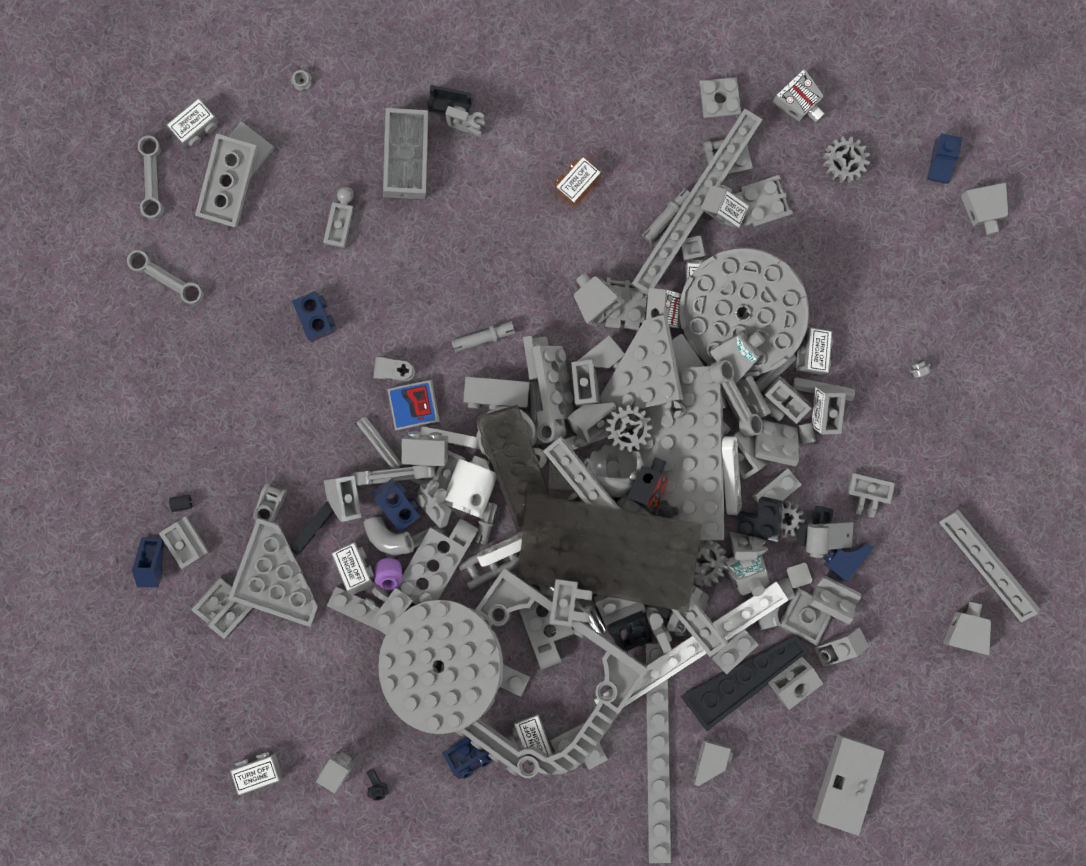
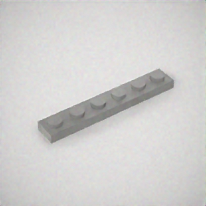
[939,509,1041,622]

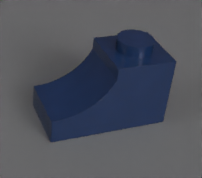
[927,133,962,184]
[132,537,164,588]
[823,543,874,582]

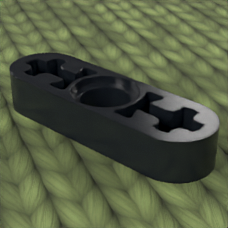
[290,501,334,556]

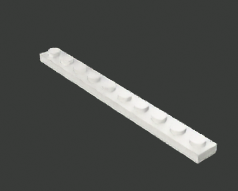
[594,581,788,707]

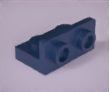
[442,737,492,779]

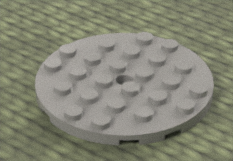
[679,248,809,377]
[378,600,503,734]

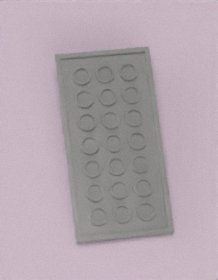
[637,366,724,540]

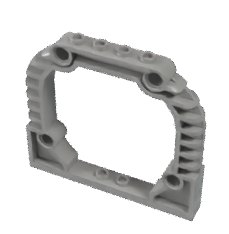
[440,568,649,778]

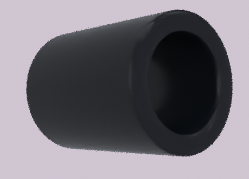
[169,494,193,512]

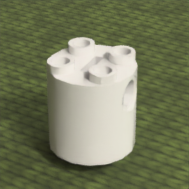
[445,456,499,518]

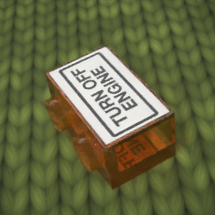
[555,156,602,208]

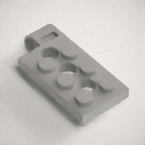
[532,345,574,443]
[397,518,479,605]
[517,563,574,670]

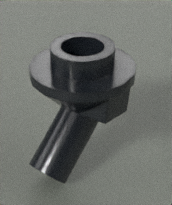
[366,769,389,801]

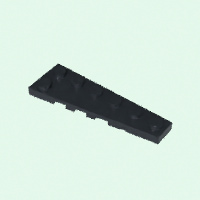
[680,635,809,731]

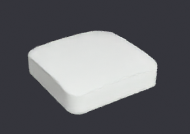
[786,563,812,588]

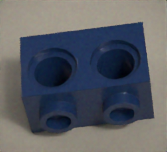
[292,291,336,342]
[372,478,420,532]

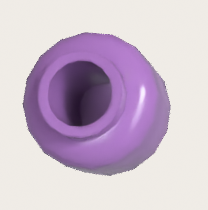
[375,558,402,590]

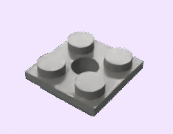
[699,77,741,119]

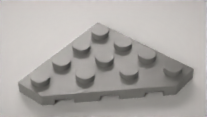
[600,315,683,411]
[228,517,318,627]

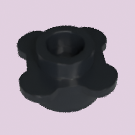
[653,500,679,526]

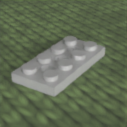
[195,133,259,228]

